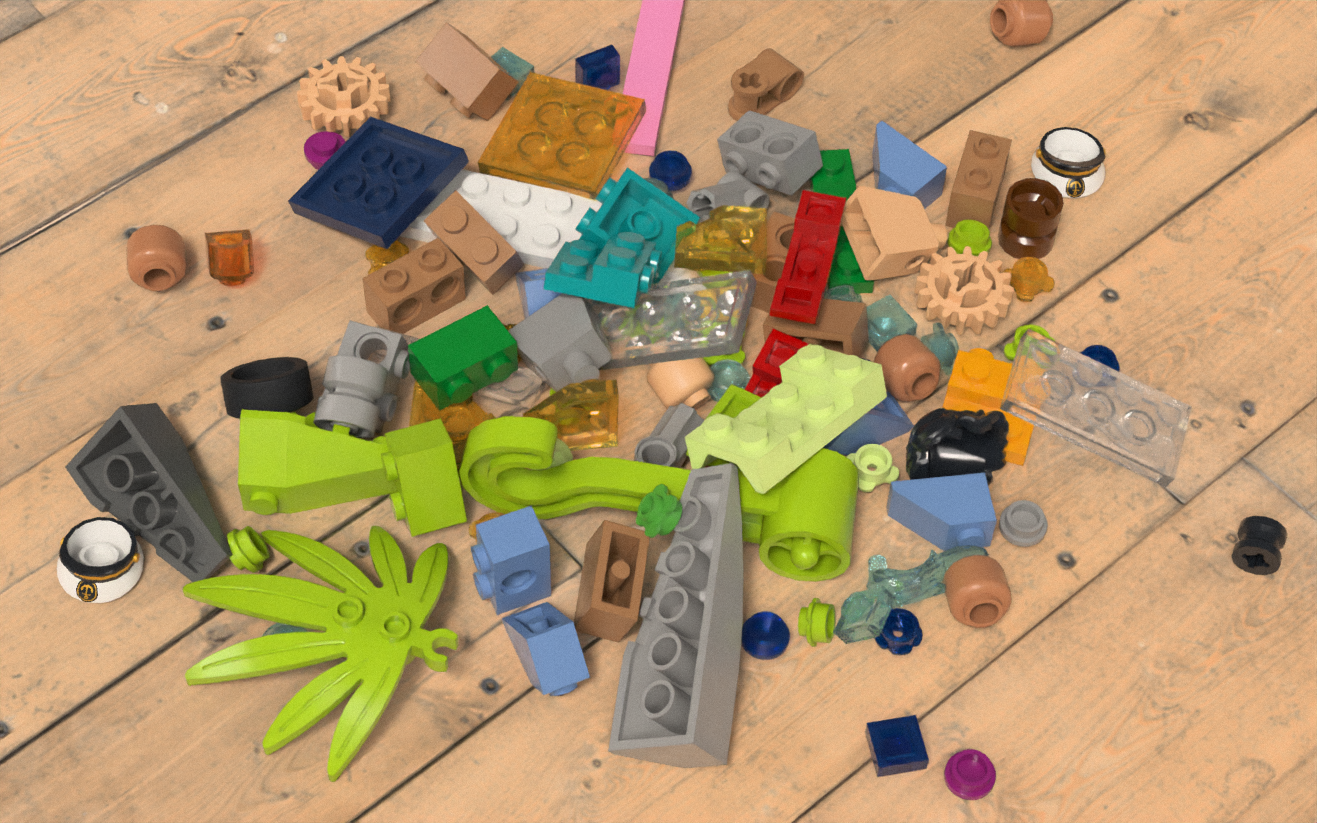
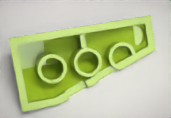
[238,409,397,515]

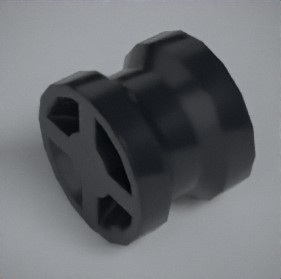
[1232,516,1288,575]

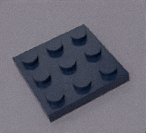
[288,116,469,249]

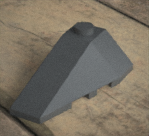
[65,403,233,582]

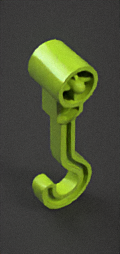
[458,416,859,582]

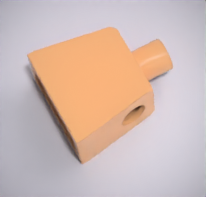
[842,186,947,281]

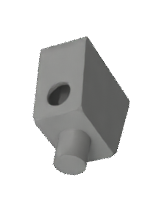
[508,293,613,393]

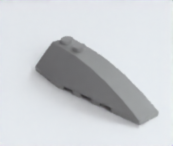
[608,463,744,768]

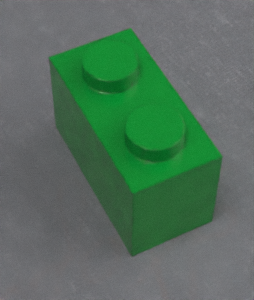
[408,305,518,411]

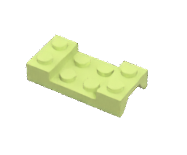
[685,344,887,494]

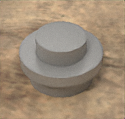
[999,500,1048,547]

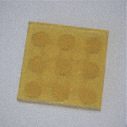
[477,72,647,202]

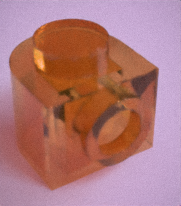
[205,229,255,286]

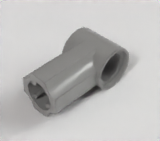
[686,170,770,227]
[634,403,704,468]

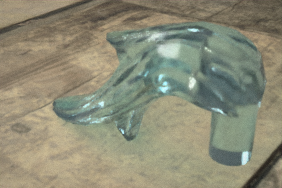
[866,545,989,608]

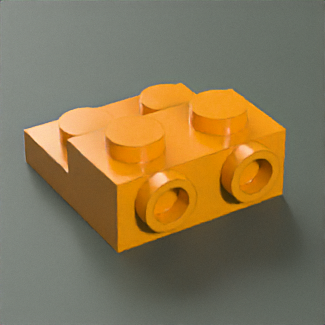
[942,348,1048,466]

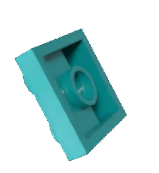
[575,167,700,287]
[544,232,662,308]

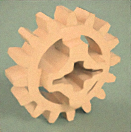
[297,56,391,137]
[915,246,1014,335]

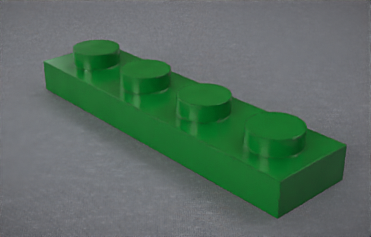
[809,149,874,295]

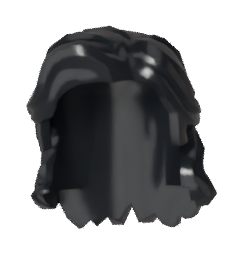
[906,408,1009,486]

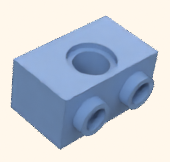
[471,506,551,615]

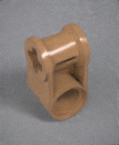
[728,48,804,121]

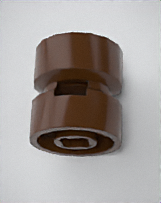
[998,178,1064,261]

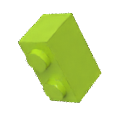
[381,418,467,537]

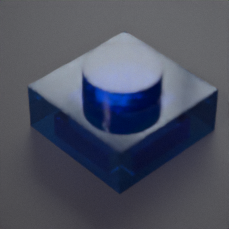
[575,45,620,98]
[865,715,929,777]

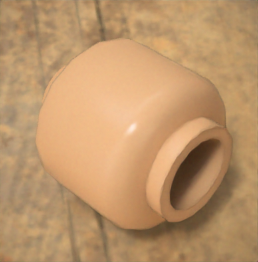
[647,342,715,410]

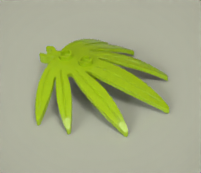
[183,526,459,782]

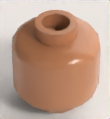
[990,0,1053,46]
[126,225,186,291]
[874,334,941,402]
[943,555,1012,628]

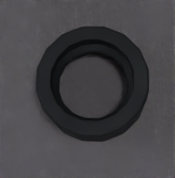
[220,357,314,419]

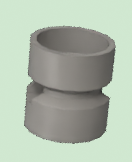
[313,355,389,438]

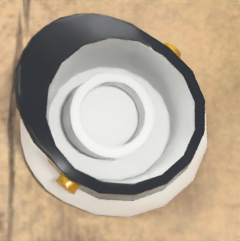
[1031,127,1106,199]
[57,517,144,603]

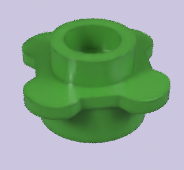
[636,484,682,538]

